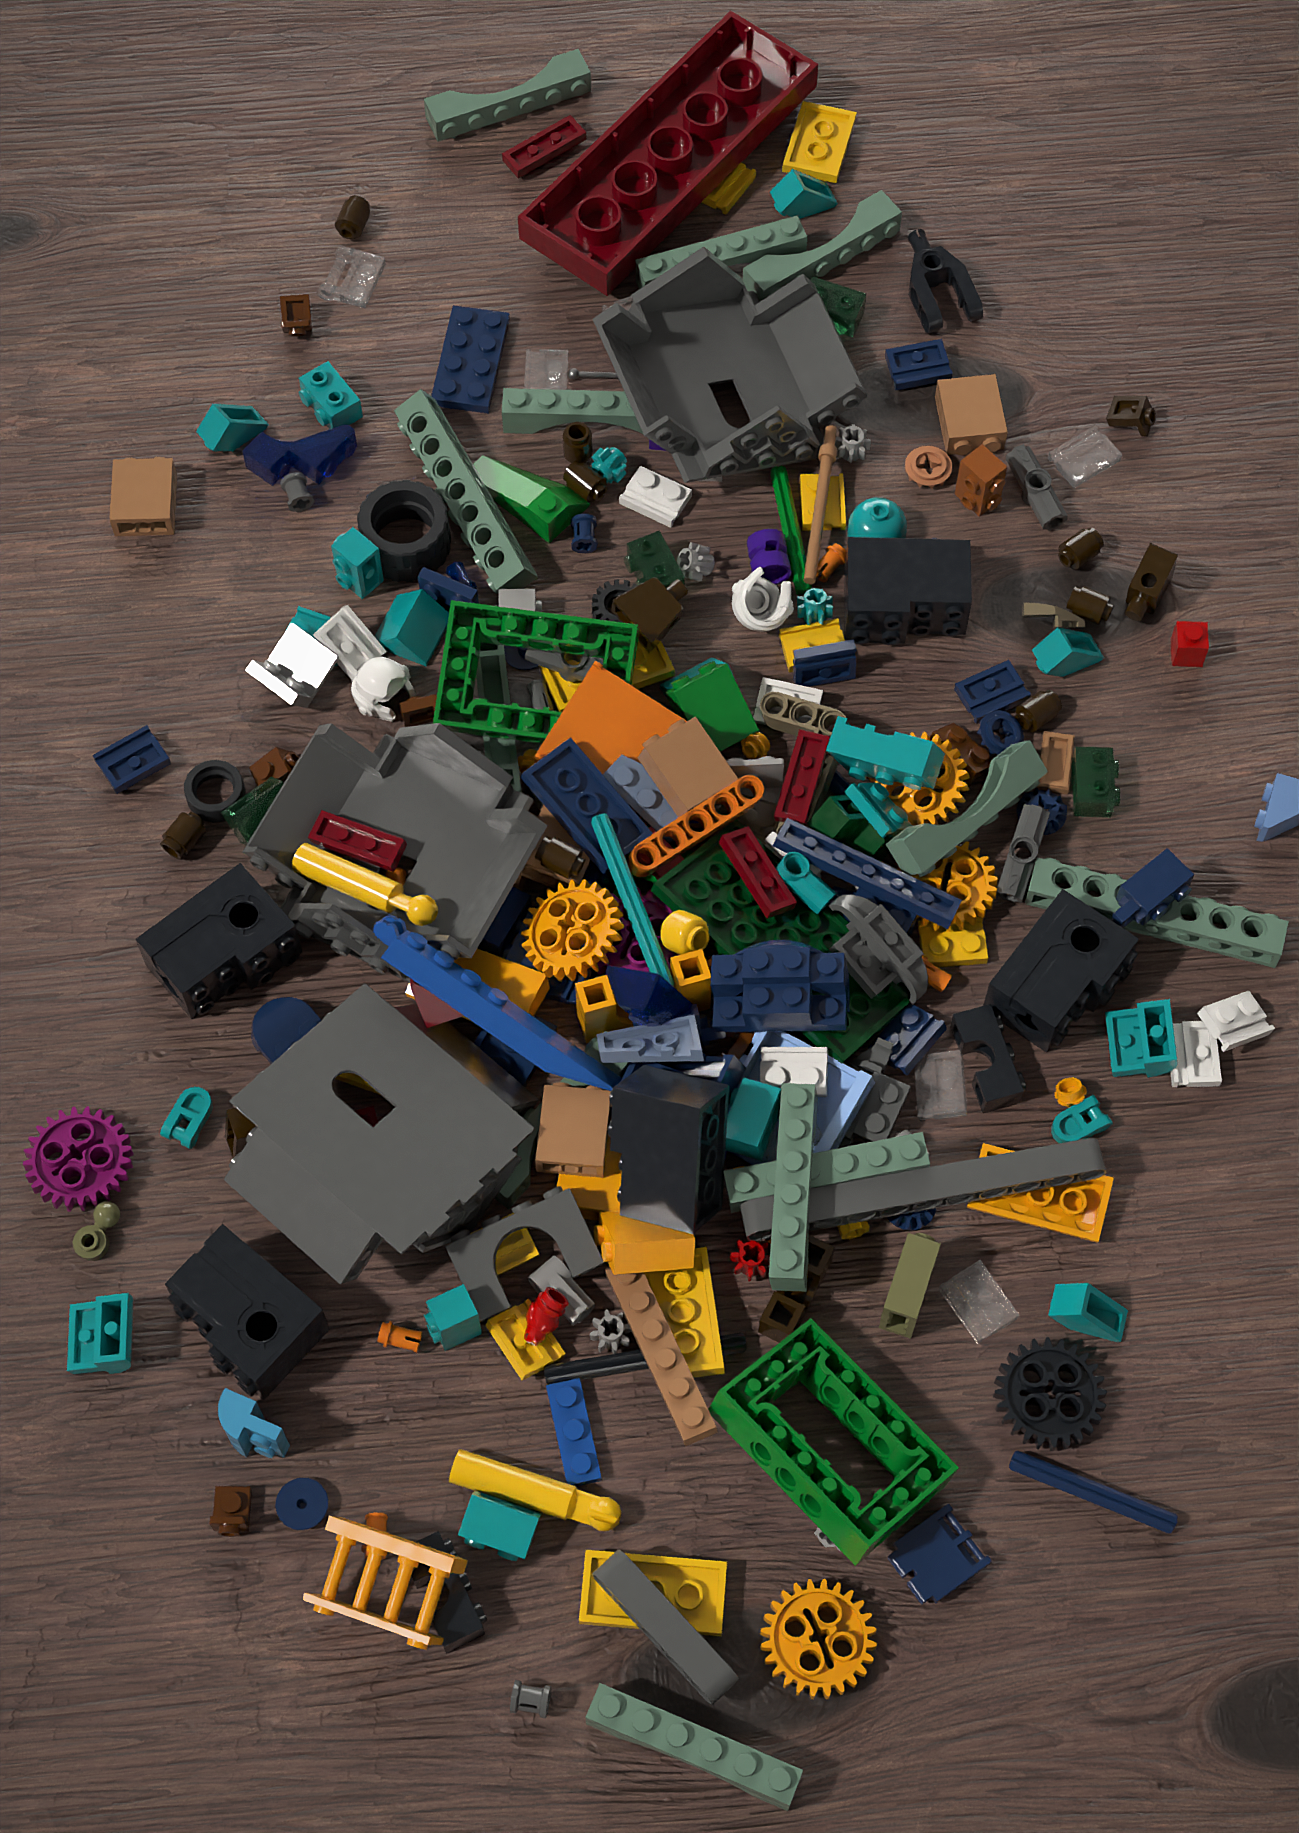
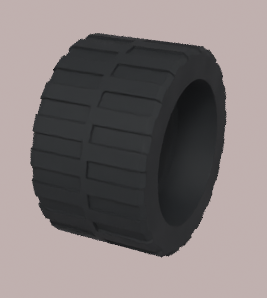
[357,480,451,582]

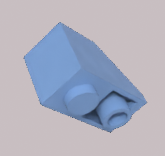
[1254,773,1299,842]

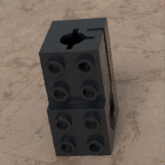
[844,537,972,645]
[135,863,302,1019]
[983,889,1139,1053]
[608,1065,729,1234]
[165,1224,330,1400]

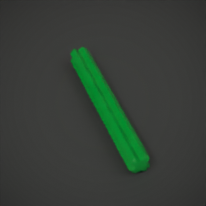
[770,465,812,596]

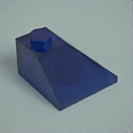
[606,965,692,1026]

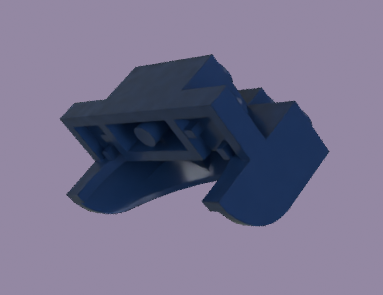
[711,940,850,1032]

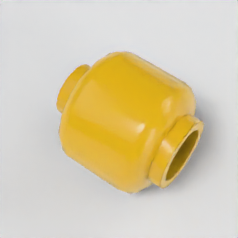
[661,910,709,955]

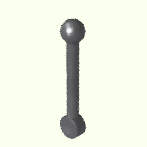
[568,368,620,381]

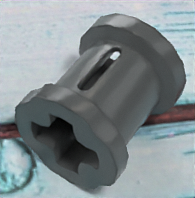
[280,472,314,512]
[510,1680,552,1719]

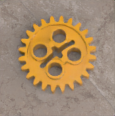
[868,732,970,826]
[897,841,998,932]
[521,879,624,981]
[760,1579,877,1699]

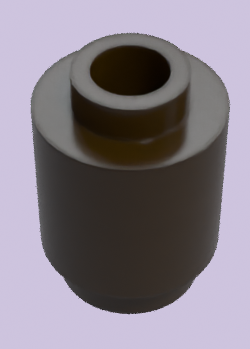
[335,195,370,239]
[563,422,593,463]
[563,461,608,503]
[1058,528,1104,570]
[1066,586,1114,625]
[1015,689,1062,732]
[160,812,206,859]
[535,836,586,879]

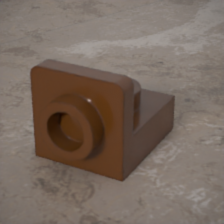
[209,1486,252,1537]

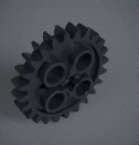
[993,1337,1107,1451]

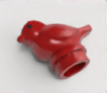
[524,1287,569,1346]

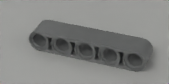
[592,1549,739,1705]

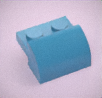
[218,1388,290,1458]

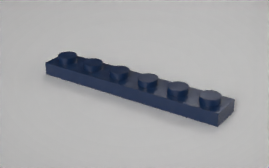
[773,818,962,929]

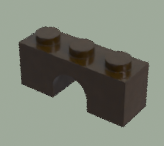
[758,1235,835,1343]

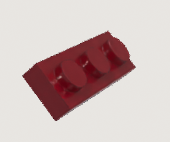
[502,115,587,179]
[774,729,830,826]
[308,810,408,872]
[719,826,797,919]

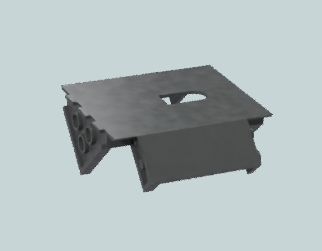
[593,247,868,483]
[243,723,548,983]
[223,983,539,1284]

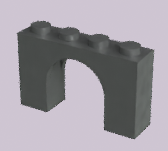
[445,1186,605,1322]

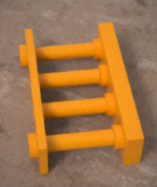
[303,1516,468,1650]

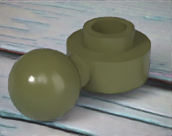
[73,1201,120,1261]

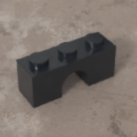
[950,1004,1026,1114]
[411,1531,488,1654]

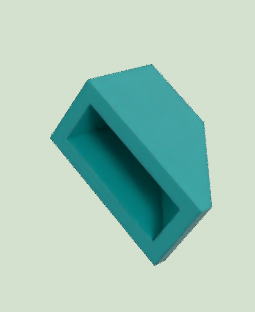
[770,169,838,219]
[196,404,269,452]
[1032,627,1104,677]
[1048,1283,1128,1342]

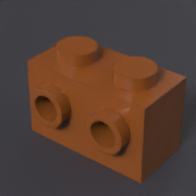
[955,444,1007,517]

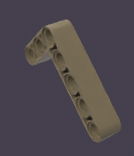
[760,692,846,835]

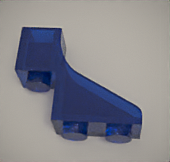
[242,425,357,486]

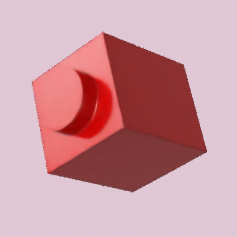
[1171,621,1209,667]

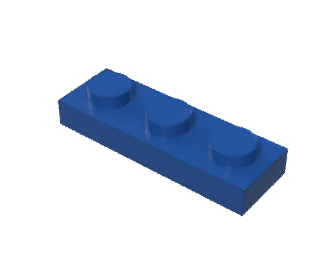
[546,1378,602,1487]

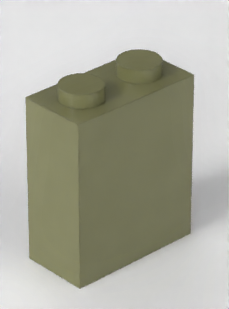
[879,1233,941,1339]

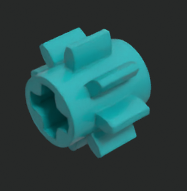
[591,447,627,483]
[797,588,833,625]

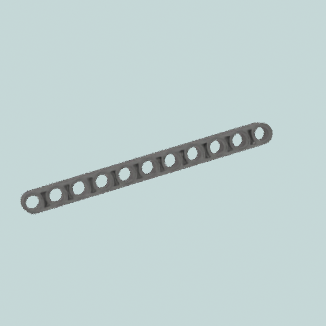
[740,1138,1107,1241]

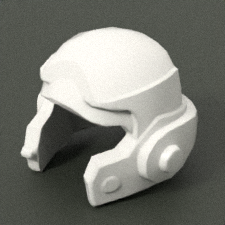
[732,567,794,632]
[351,657,416,722]

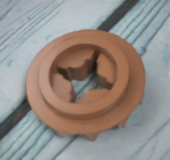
[905,446,952,489]

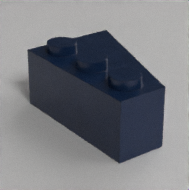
[621,1054,746,1106]

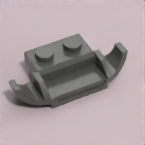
[829,895,928,1004]
[838,1037,911,1148]

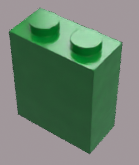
[665,661,759,751]

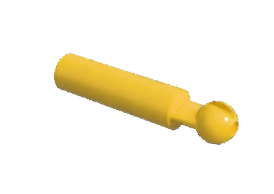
[292,843,438,926]
[449,1449,622,1532]

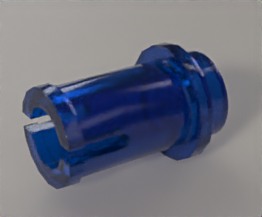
[446,562,477,590]

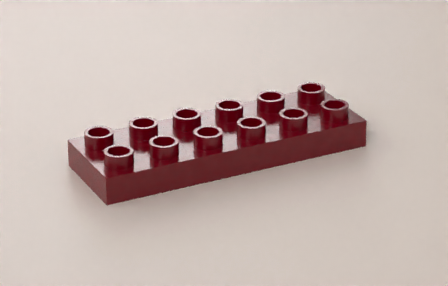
[518,10,818,296]

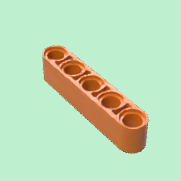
[627,775,764,877]

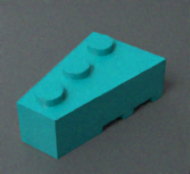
[826,716,945,790]

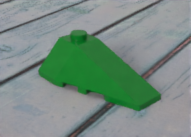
[473,455,590,543]

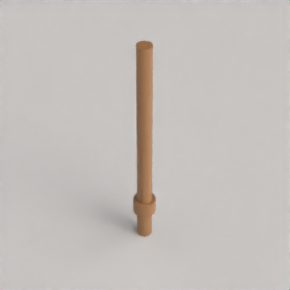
[803,425,837,584]

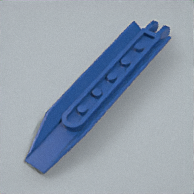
[373,914,622,1091]

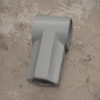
[528,1256,595,1326]

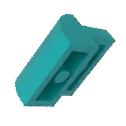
[1105,999,1178,1078]
[67,1293,134,1374]

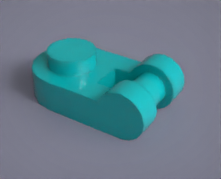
[160,1087,213,1149]
[1051,1095,1113,1143]

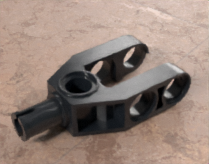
[907,229,983,334]

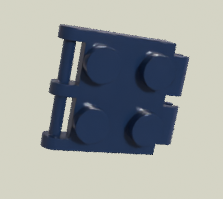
[887,1504,993,1605]

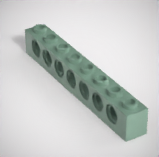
[394,389,538,594]
[1025,857,1289,968]

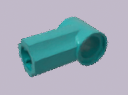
[776,852,837,914]

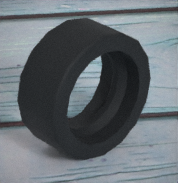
[184,760,246,823]

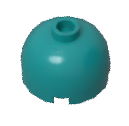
[847,497,907,538]

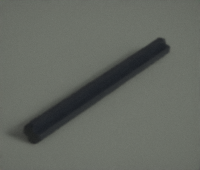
[544,1332,747,1385]

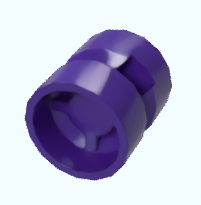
[746,529,791,585]

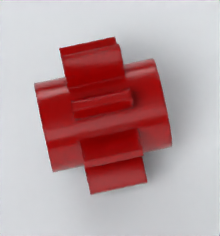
[730,1240,770,1281]

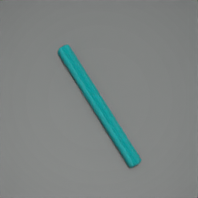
[591,813,675,993]

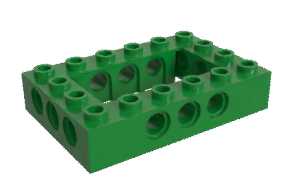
[433,600,639,744]
[708,1318,959,1566]

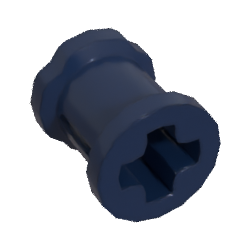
[570,514,598,554]

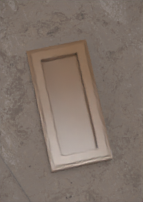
[1037,731,1075,795]

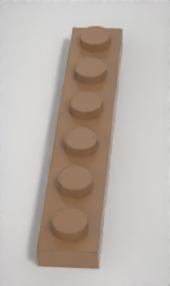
[605,1267,718,1447]

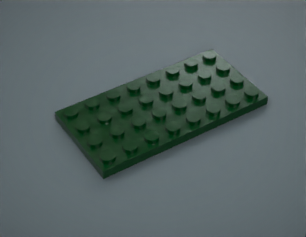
[651,819,911,1064]

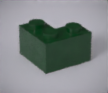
[807,795,894,862]

